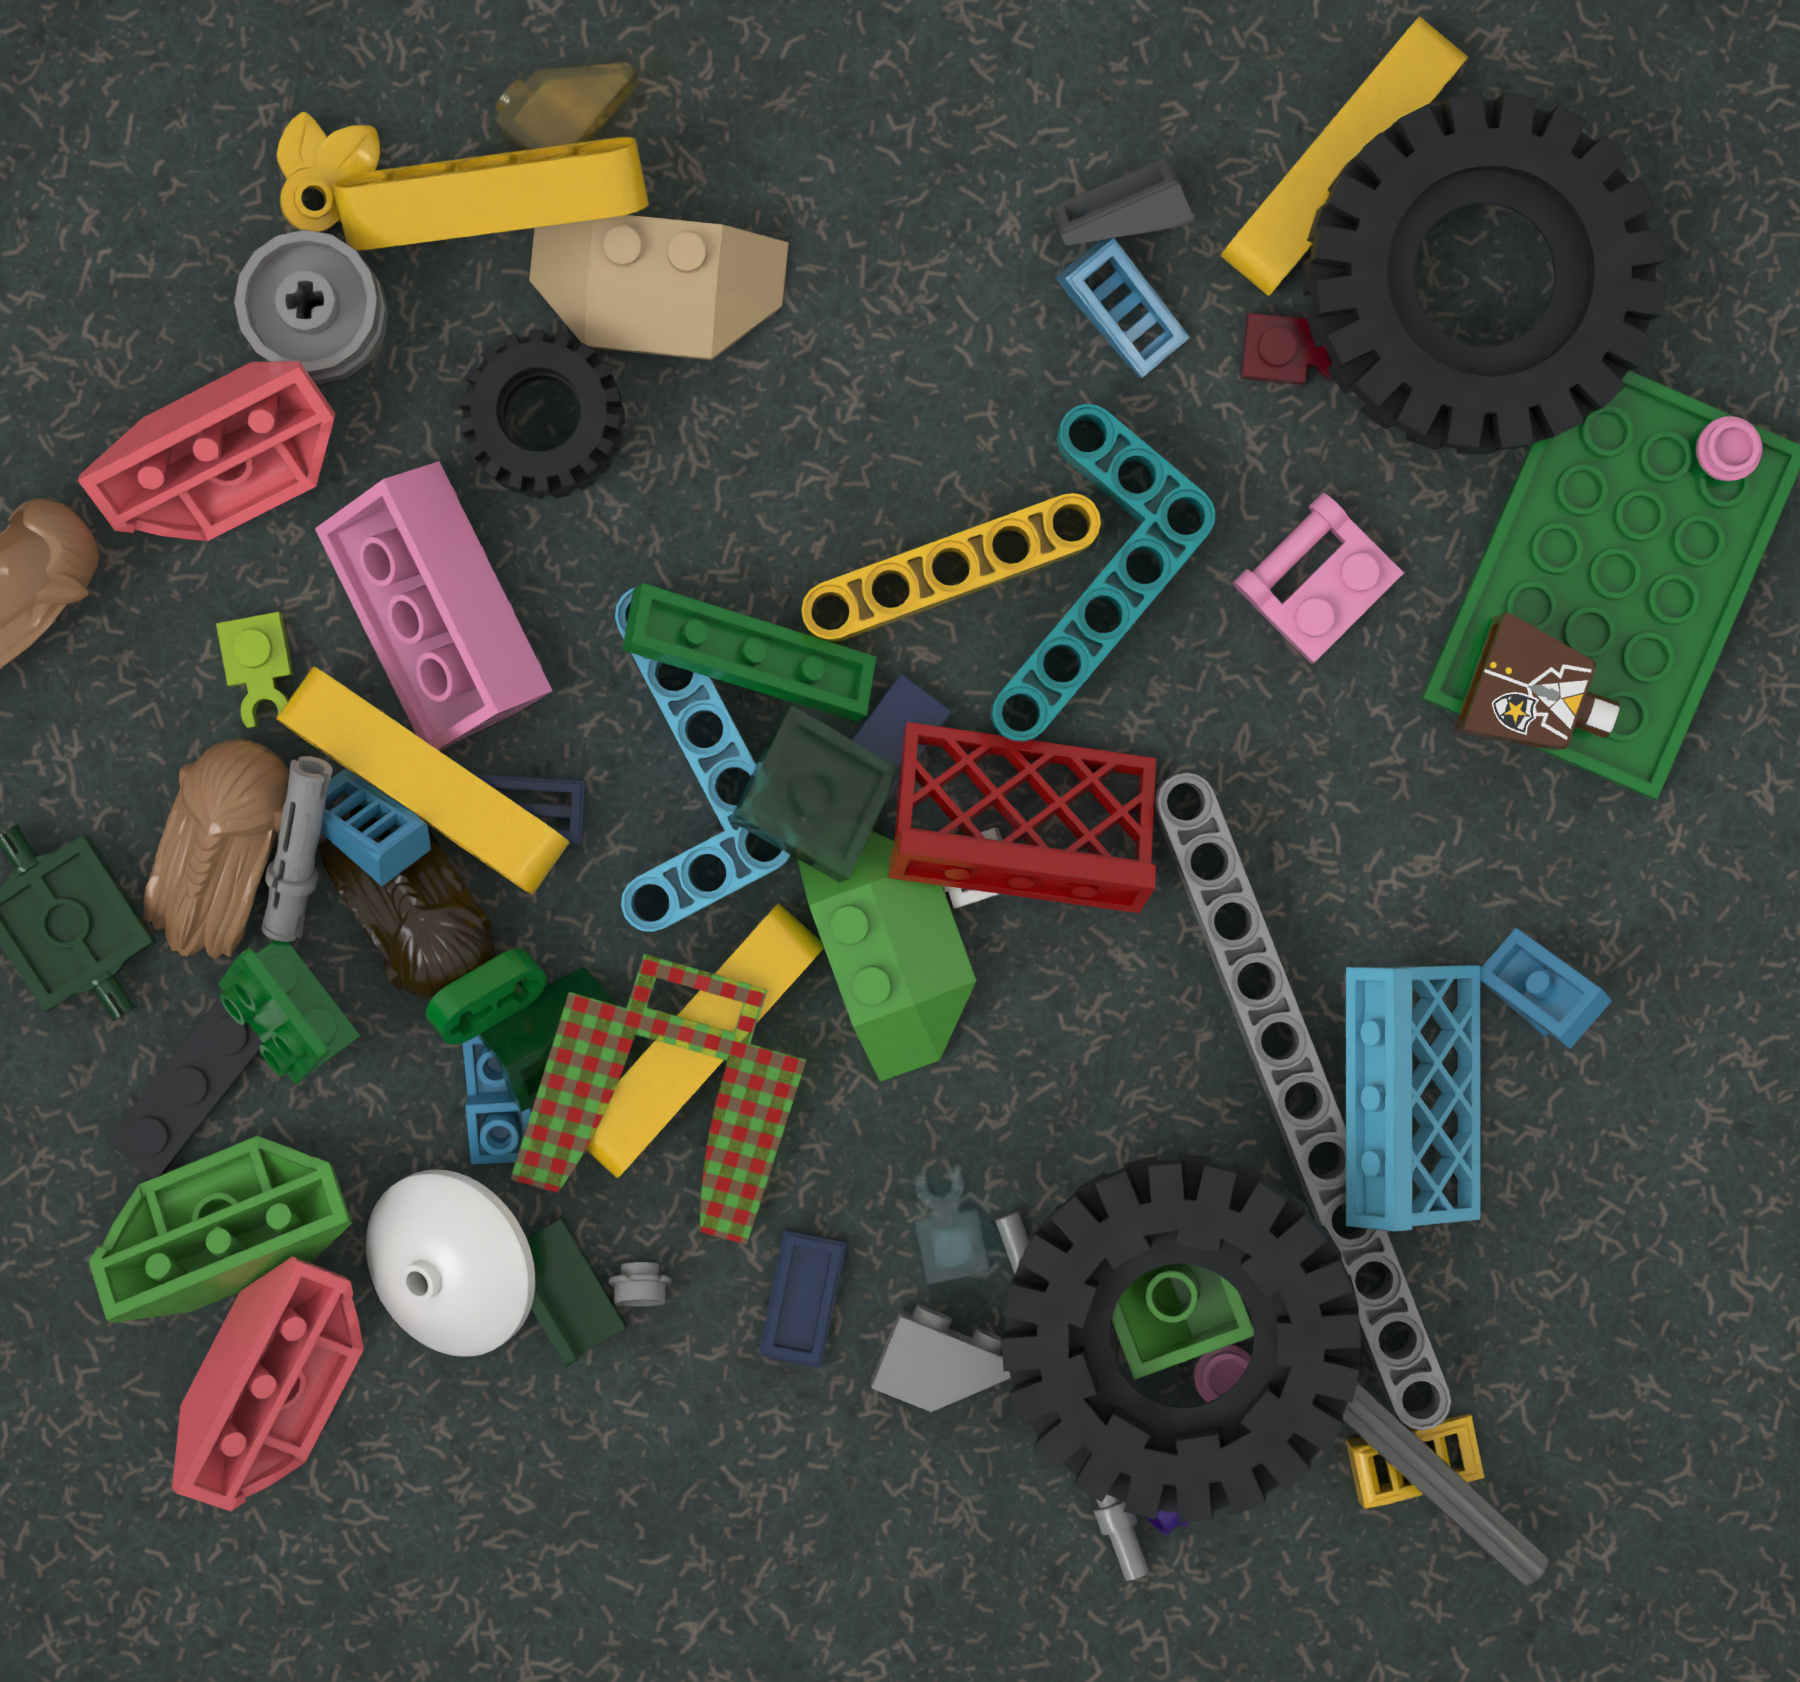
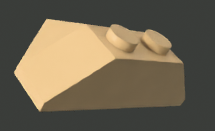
[529,215,789,360]

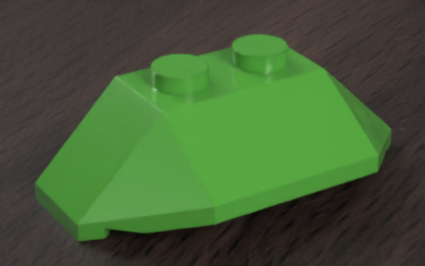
[794,821,977,1082]
[88,1136,352,1323]

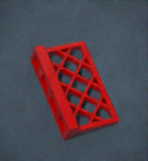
[888,722,1156,913]

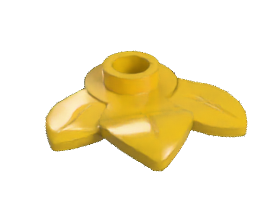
[276,112,380,232]

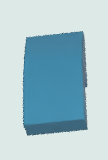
[463,1036,536,1165]

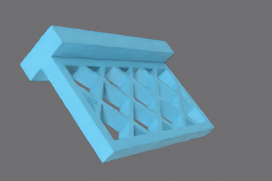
[1346,965,1480,1231]

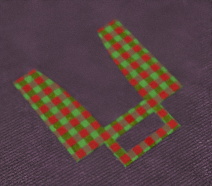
[510,954,806,1245]

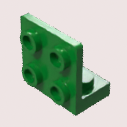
[218,940,360,1085]

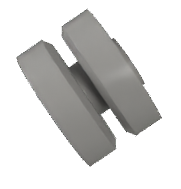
[234,230,389,384]

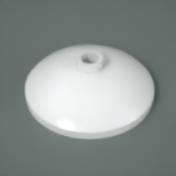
[366,1170,535,1357]

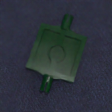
[0,825,157,1022]

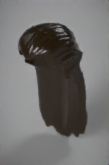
[319,804,496,1002]

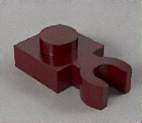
[1240,313,1335,385]

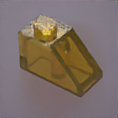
[495,62,640,150]

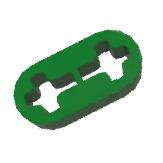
[426,948,547,1045]

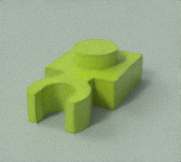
[216,612,294,729]

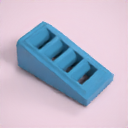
[1055,238,1190,378]
[321,768,431,886]

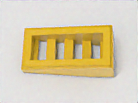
[1346,1414,1485,1509]

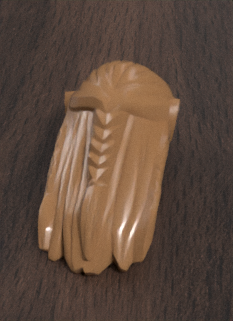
[0,498,99,670]
[143,739,290,959]

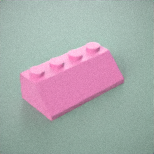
[315,461,553,751]

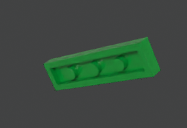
[622,583,877,722]

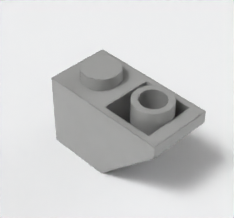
[871,1305,1011,1412]

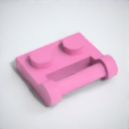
[1233,493,1404,664]

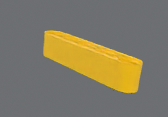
[1220,16,1468,296]
[333,137,649,251]
[801,493,1101,643]
[276,666,570,895]
[572,903,824,1179]

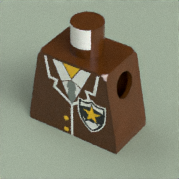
[1453,612,1620,751]

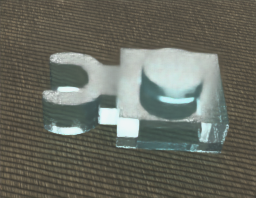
[914,1166,990,1284]

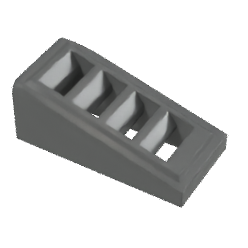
[1052,158,1195,246]

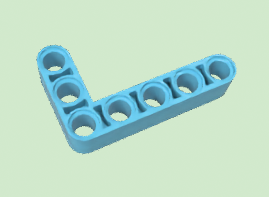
[615,587,794,932]

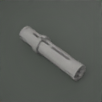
[261,756,333,942]

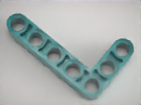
[990,404,1215,742]

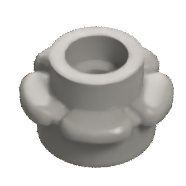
[609,1262,672,1307]

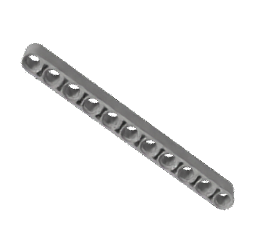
[1154,773,1451,1430]

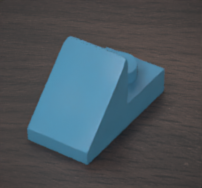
[1480,928,1612,1049]

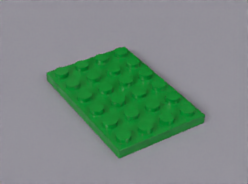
[1420,371,1800,800]

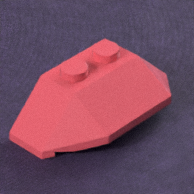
[78,361,335,541]
[172,1256,364,1511]

